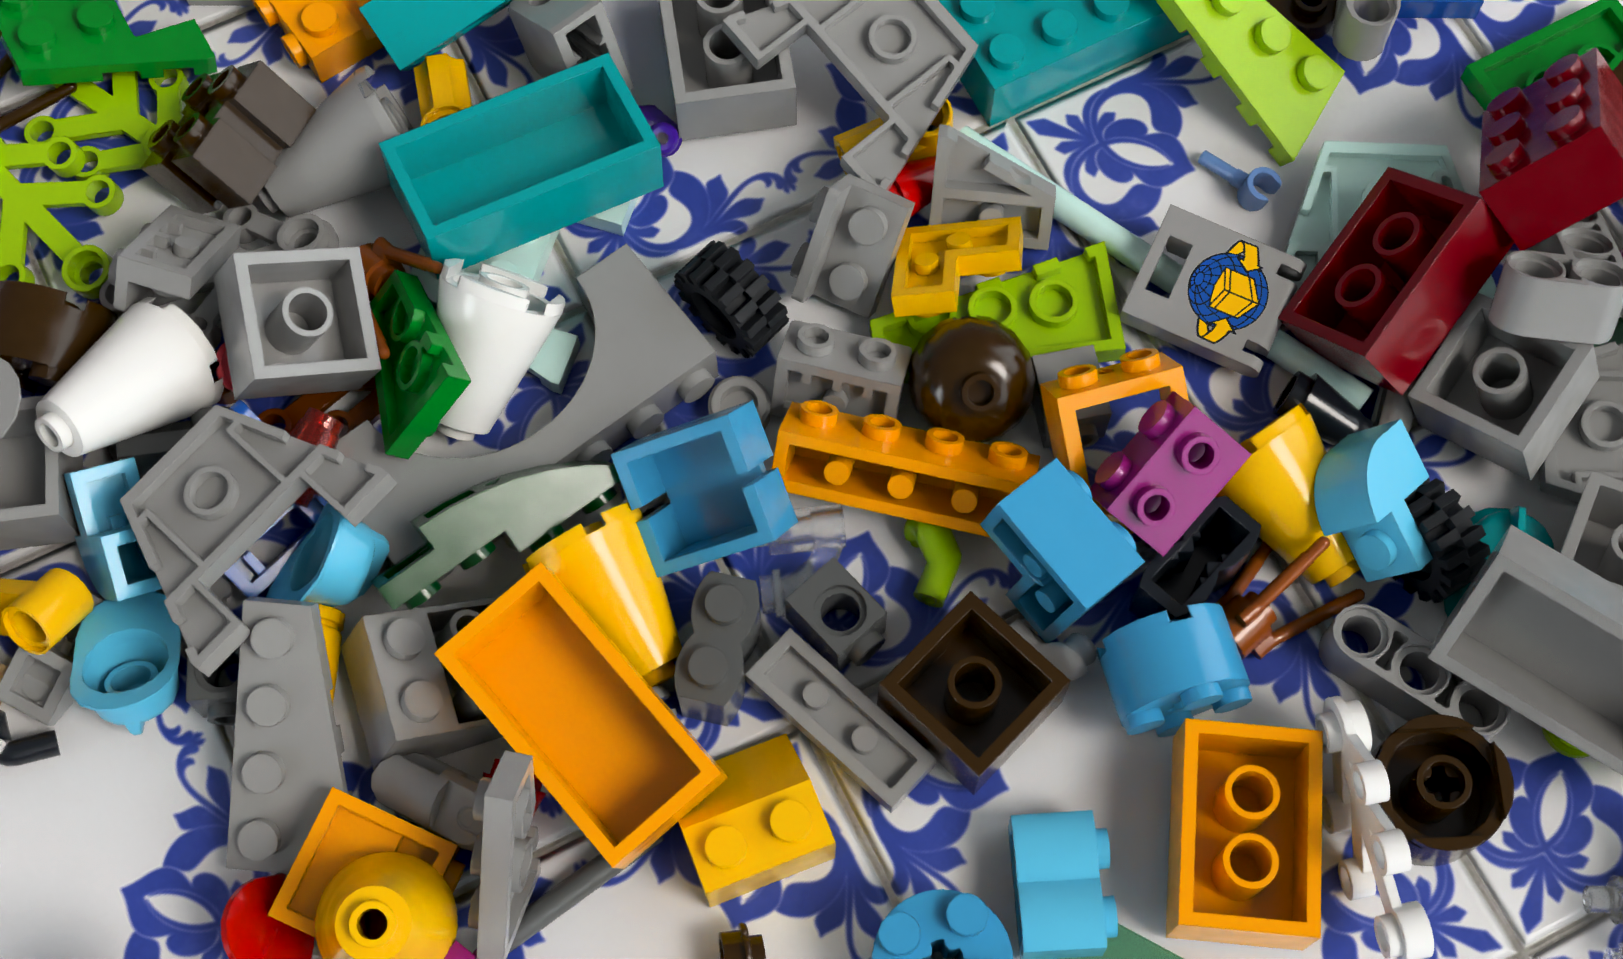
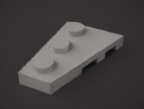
[468,750,541,959]

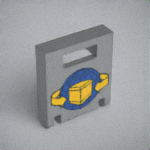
[1120,204,1307,378]

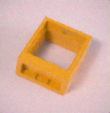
[1039,348,1189,534]

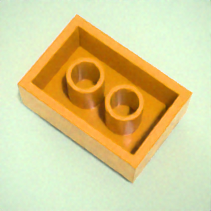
[1165,718,1323,951]

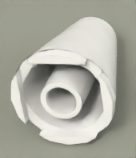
[437,258,565,441]
[35,297,224,457]

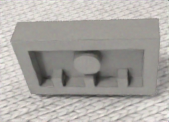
[790,173,915,319]
[108,205,241,312]
[770,320,912,419]

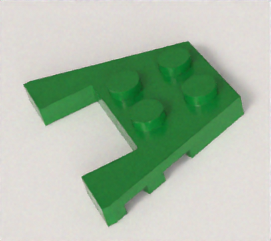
[0,0,217,86]

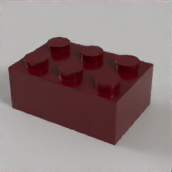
[1479,47,1623,250]
[1278,167,1514,396]

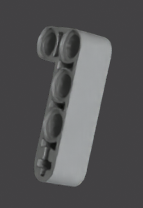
[1488,211,1623,344]

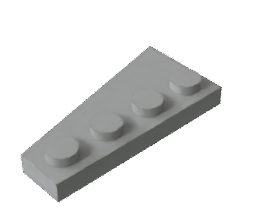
[226,597,353,874]

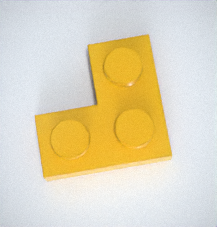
[891,216,1023,318]

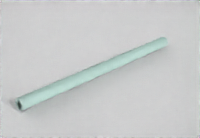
[960,126,1374,410]

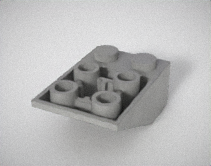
[341,597,503,770]

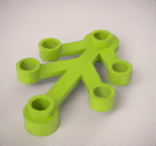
[24,68,189,181]
[0,136,124,299]

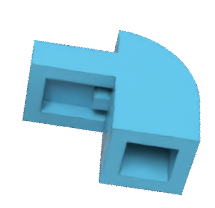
[1314,419,1433,582]
[64,457,162,601]

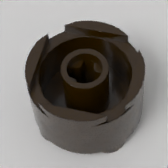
[0,280,118,396]
[1371,715,1514,866]

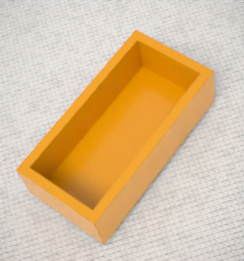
[434,562,728,869]

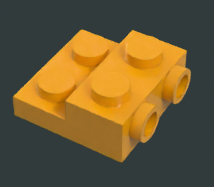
[252,0,384,83]
[267,787,466,939]

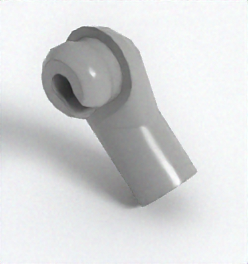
[1010,618,1097,680]

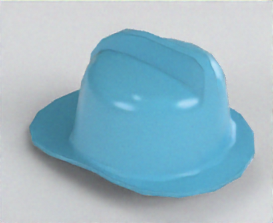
[266,502,390,607]
[70,591,182,735]

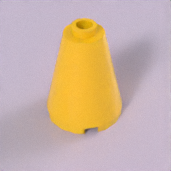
[1215,403,1360,588]
[522,502,682,687]
[315,852,458,959]

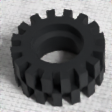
[674,240,789,358]
[1392,478,1490,603]

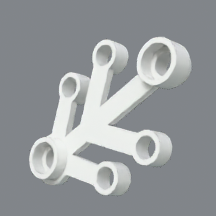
[1315,696,1434,959]

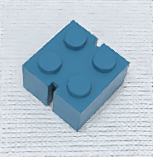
[610,400,798,578]

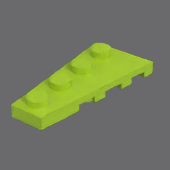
[1155,0,1345,167]
[869,241,1126,383]

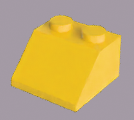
[678,734,836,908]

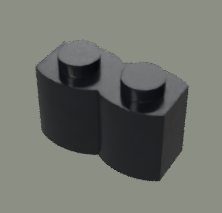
[1129,495,1261,620]

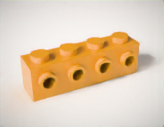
[772,400,1041,538]

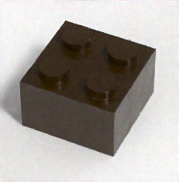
[877,591,1071,795]

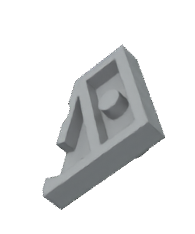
[929,124,1056,251]

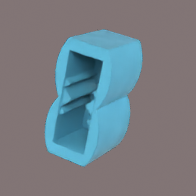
[1008,810,1118,959]

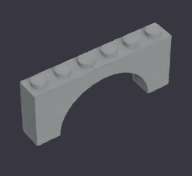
[328,244,719,582]

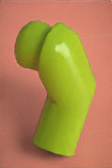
[904,519,962,608]

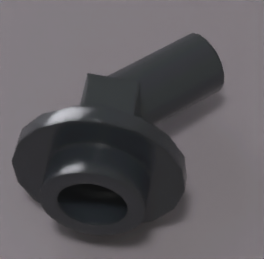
[0,710,61,766]

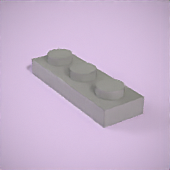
[745,628,937,813]

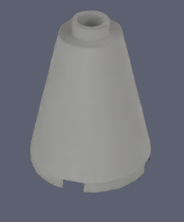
[258,65,414,218]

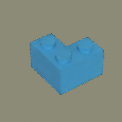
[980,458,1145,643]

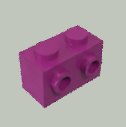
[1090,391,1252,557]

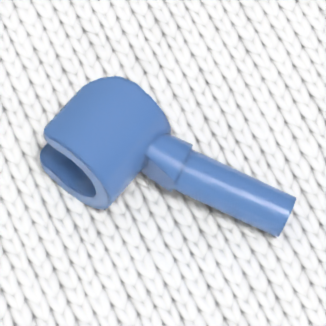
[1198,150,1282,211]

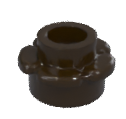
[719,922,766,959]

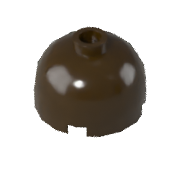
[908,315,1036,443]

